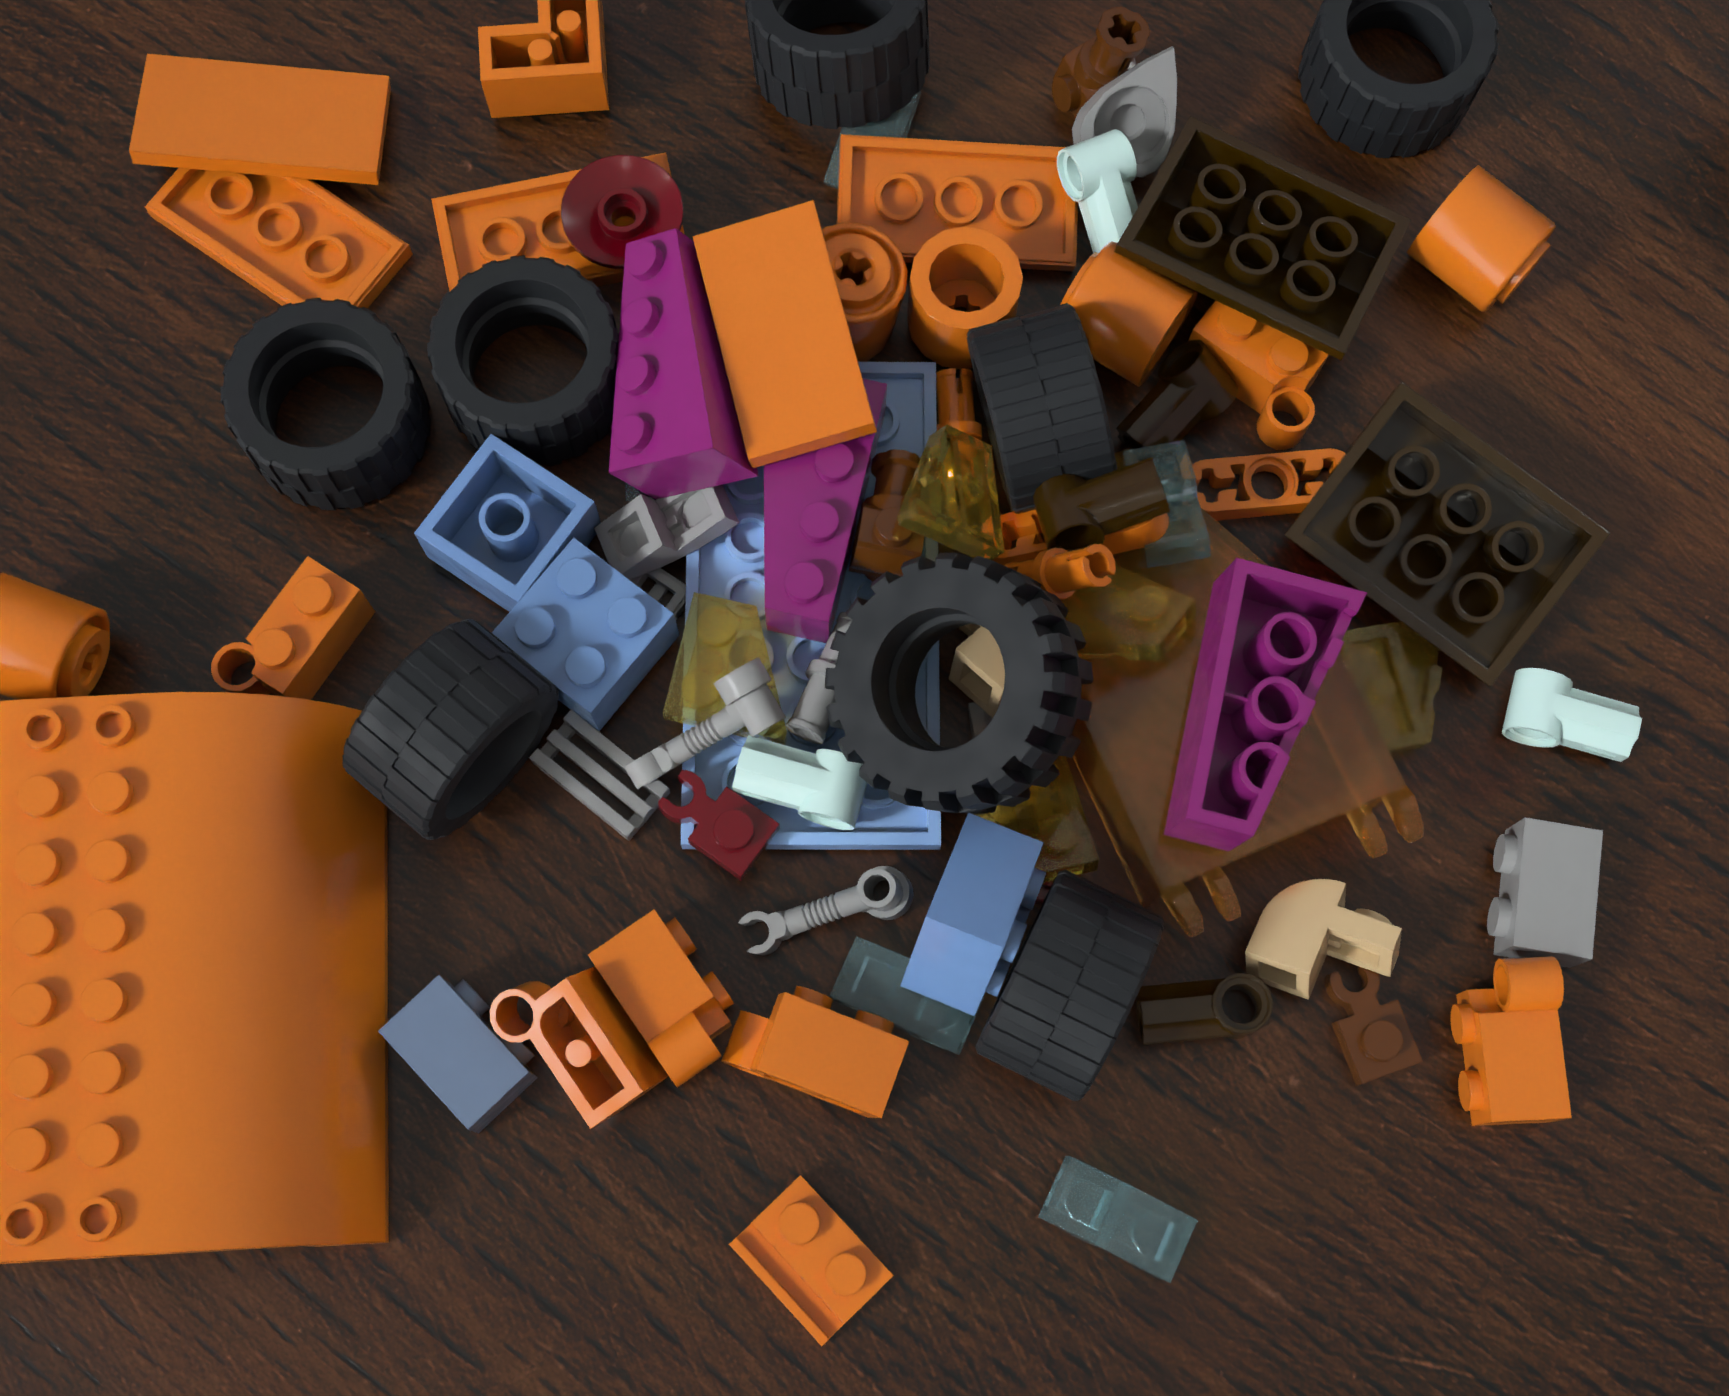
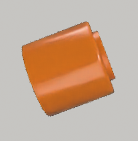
[1407,165,1556,312]
[822,222,908,362]
[907,226,1023,370]
[1060,241,1198,387]
[0,572,110,700]

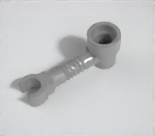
[624,657,786,789]
[738,866,914,955]

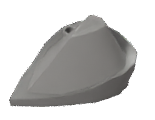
[1072,46,1177,177]

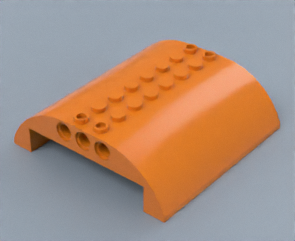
[0,692,389,1264]

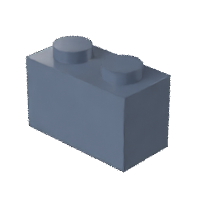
[378,975,538,1134]

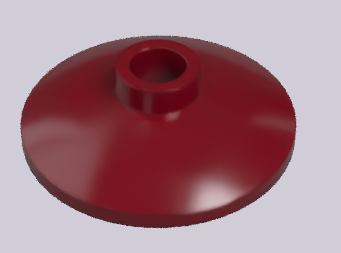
[561,155,683,269]

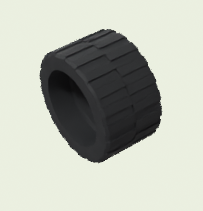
[745,0,930,129]
[1298,0,1499,159]
[427,255,619,466]
[220,298,431,511]
[967,303,1117,514]
[342,619,559,840]
[975,870,1164,1101]

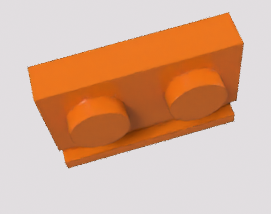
[729,1175,894,1346]

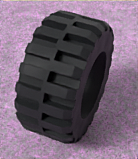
[825,553,1094,815]

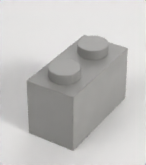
[1487,817,1603,968]

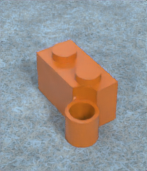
[1188,300,1329,450]
[211,556,376,700]
[588,909,734,1088]
[1450,956,1572,1126]
[490,966,669,1129]
[721,986,909,1118]

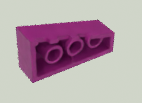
[609,228,759,500]
[764,378,887,643]
[1164,558,1367,851]

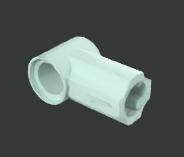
[1057,129,1138,253]
[1502,668,1642,762]
[732,735,867,830]

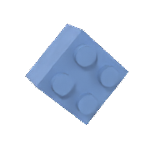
[414,434,601,612]
[492,537,679,731]
[900,812,1046,1016]

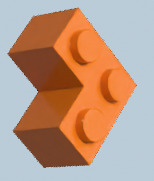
[478,0,609,118]

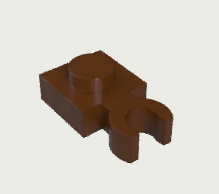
[1324,965,1423,1086]

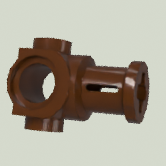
[1052,6,1150,118]
[849,449,928,582]

